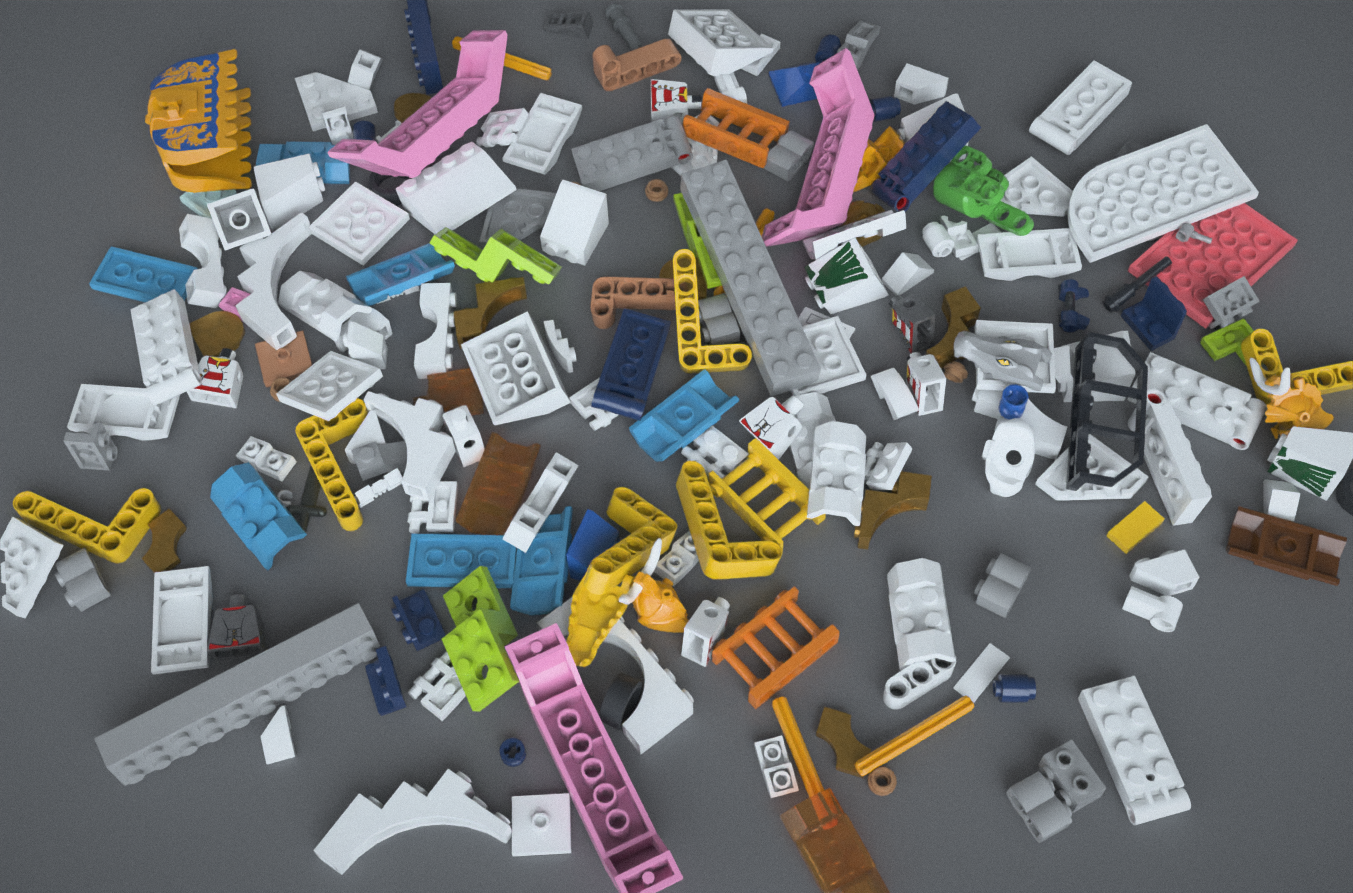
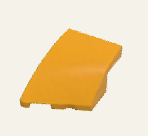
[853,126,905,192]

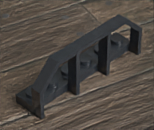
[1066,332,1148,491]

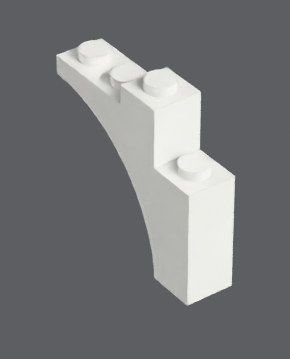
[972,388,1067,460]
[364,391,456,501]

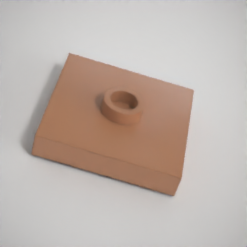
[255,330,313,388]

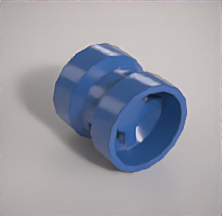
[998,385,1029,420]

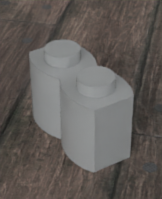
[765,130,814,181]
[698,293,740,346]
[54,548,111,612]
[974,553,1031,618]
[1006,771,1072,844]

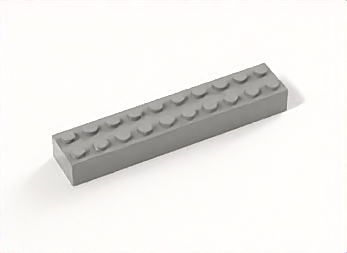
[680,159,821,397]
[94,603,381,786]

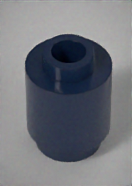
[815,34,841,63]
[869,96,901,122]
[352,120,376,141]
[993,674,1036,703]

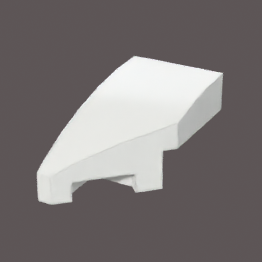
[941,216,979,257]
[261,705,296,764]

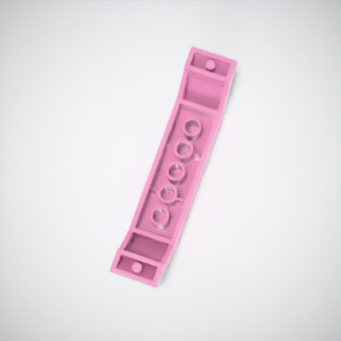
[328,30,508,178]
[762,48,875,247]
[505,623,683,893]

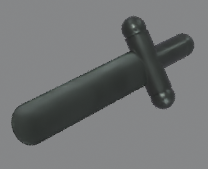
[286,453,327,532]

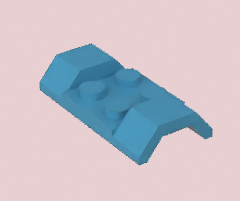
[256,141,350,184]
[346,243,455,306]
[629,369,739,462]
[210,462,307,570]
[510,506,573,615]

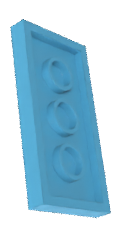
[89,246,198,302]
[406,534,517,588]

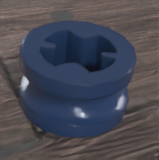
[499,738,526,767]

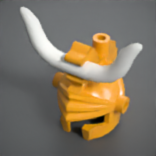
[1249,358,1334,439]
[619,538,689,633]

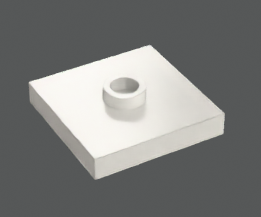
[512,793,571,856]

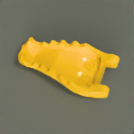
[566,563,634,667]

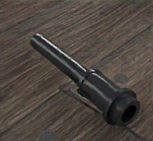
[1102,256,1172,313]

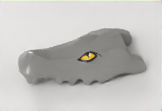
[953,331,1052,391]

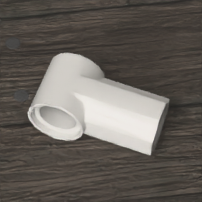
[714,72,747,104]
[1122,586,1183,632]

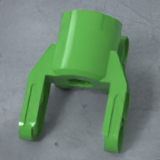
[933,145,1034,236]

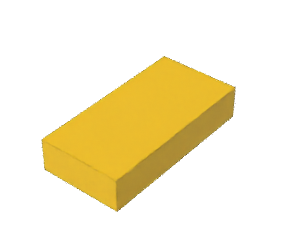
[1107,501,1165,554]

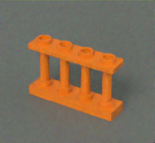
[683,88,790,168]
[712,586,840,710]

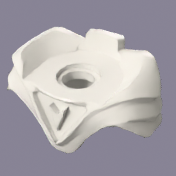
[982,418,1036,497]

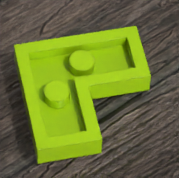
[1200,319,1264,366]

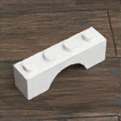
[179,214,227,308]
[414,283,457,379]
[503,452,579,553]

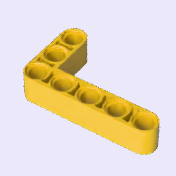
[673,249,752,374]
[1241,329,1353,405]
[295,398,368,531]
[676,461,782,579]
[584,487,677,595]
[13,488,161,564]

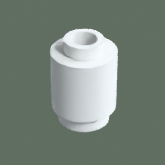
[922,222,954,257]

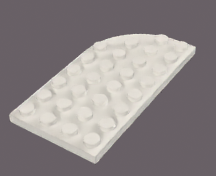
[1068,124,1259,263]

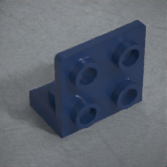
[1121,276,1187,351]

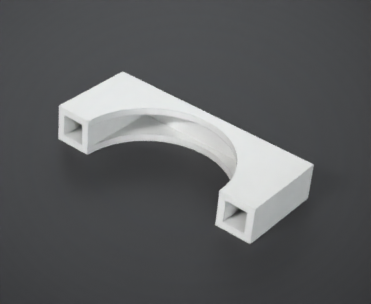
[537,597,694,754]

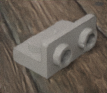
[1202,276,1260,329]
[63,422,118,471]

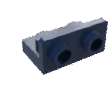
[391,589,446,651]
[365,646,407,716]

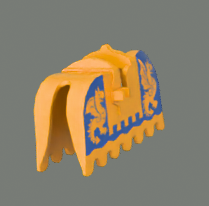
[145,49,252,193]

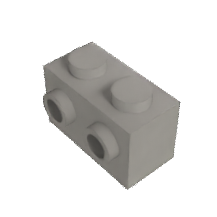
[1038,739,1106,813]

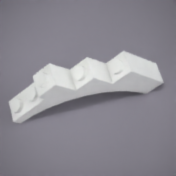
[235,212,311,350]
[313,769,512,875]

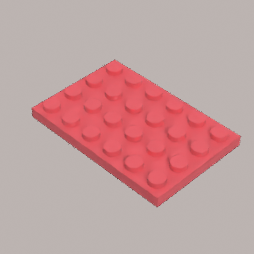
[1128,203,1298,329]

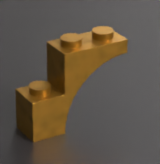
[454,277,527,349]
[926,286,981,369]
[854,471,932,550]

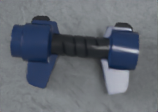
[1058,279,1090,333]

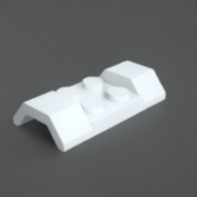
[802,210,906,260]
[278,270,372,341]
[781,392,836,489]
[807,421,866,526]
[887,558,956,671]

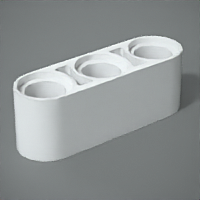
[883,656,956,709]

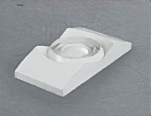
[502,93,582,175]
[977,228,1082,281]
[67,384,180,441]
[151,566,213,675]

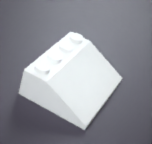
[668,9,773,76]
[395,141,517,234]
[461,311,571,425]

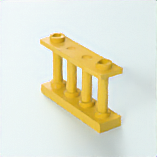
[709,438,826,553]

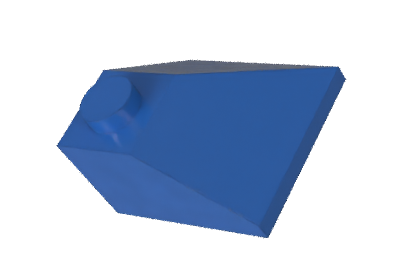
[768,62,820,107]

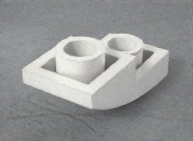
[544,320,577,373]
[871,368,919,420]
[236,436,297,482]
[653,530,699,586]
[754,735,799,798]

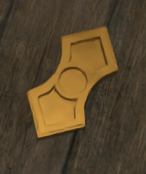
[141,509,187,574]
[816,707,871,778]

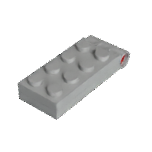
[571,116,693,191]

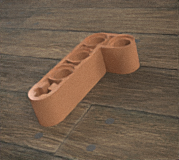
[593,39,682,91]
[591,277,688,329]

